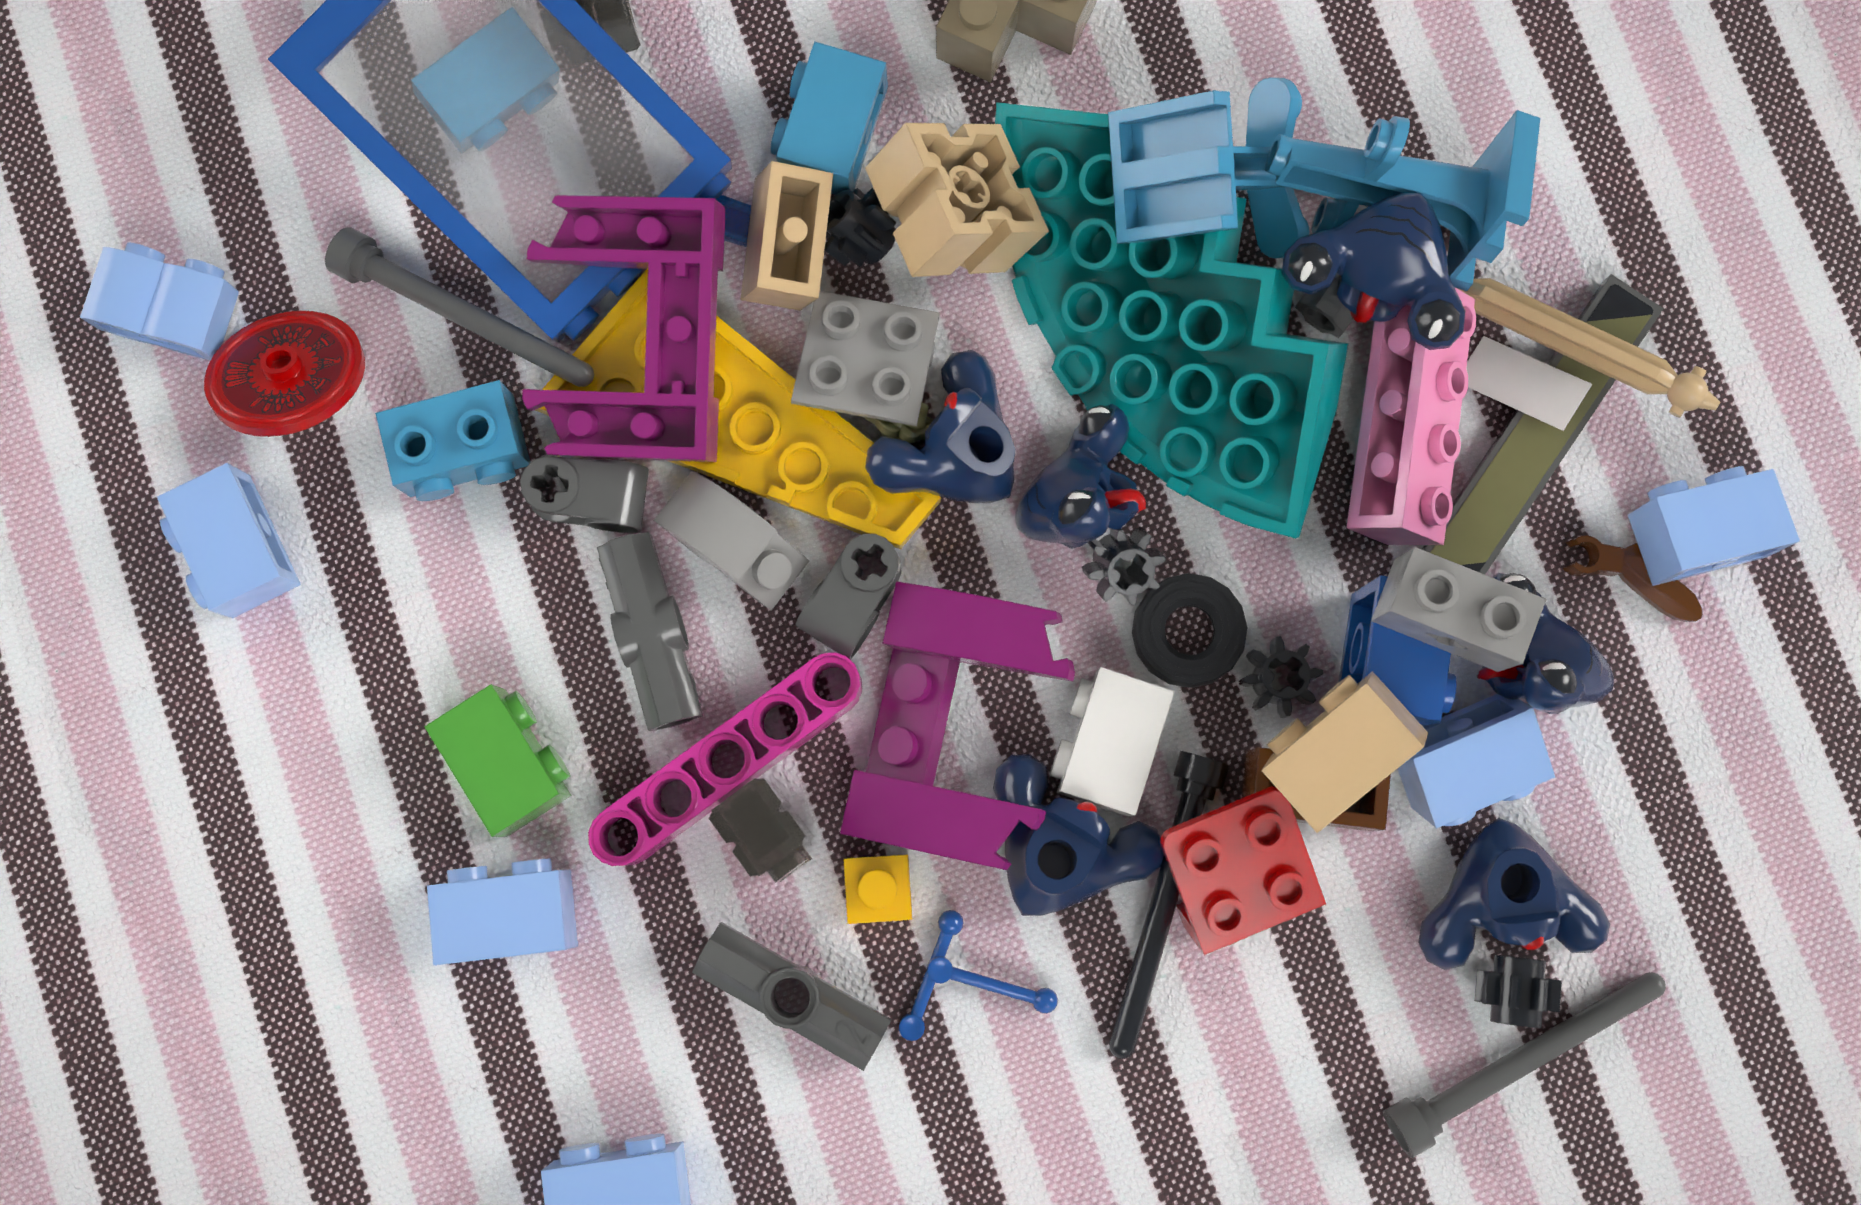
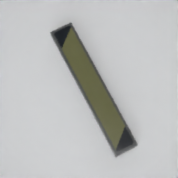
[1422,274,1664,574]

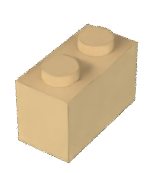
[740,161,833,311]
[1261,671,1428,833]

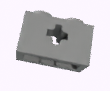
[1371,547,1546,672]

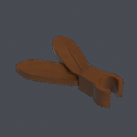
[1563,535,1703,622]

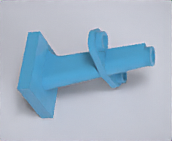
[1108,77,1310,259]
[1265,110,1540,291]

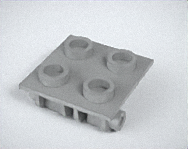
[791,291,940,426]

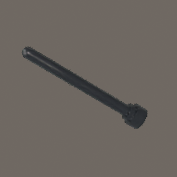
[1109,751,1230,1059]

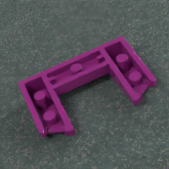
[522,195,725,462]
[840,581,1075,870]

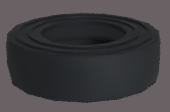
[1132,573,1248,688]

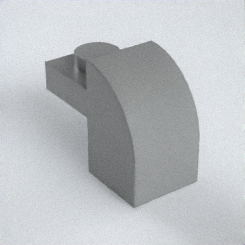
[653,471,809,610]

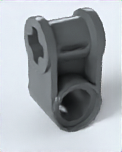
[520,456,649,533]
[796,534,902,660]

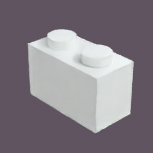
[1050,667,1175,817]

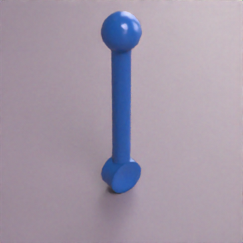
[899,910,964,1041]
[927,956,1058,1014]

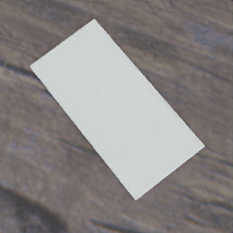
[1466,336,1592,431]

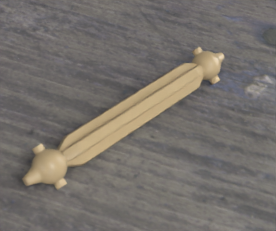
[1457,278,1720,418]

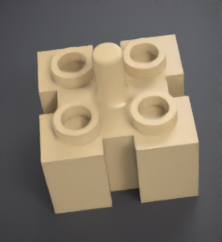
[865,123,1049,277]

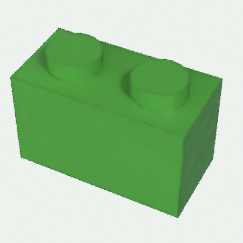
[424,684,572,837]

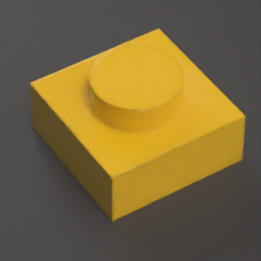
[844,854,913,924]

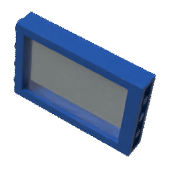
[268,0,732,343]

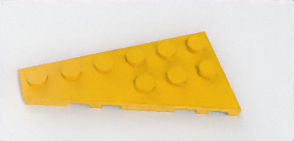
[535,269,941,549]

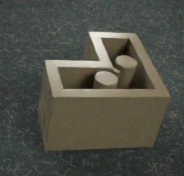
[936,0,1097,83]

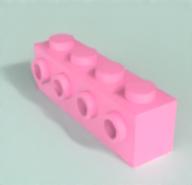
[1347,287,1476,545]

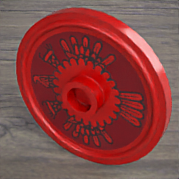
[204,311,365,437]

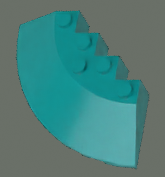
[995,102,1348,539]

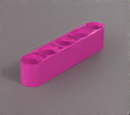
[588,652,862,866]

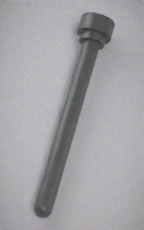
[325,227,594,387]
[1383,972,1666,1158]

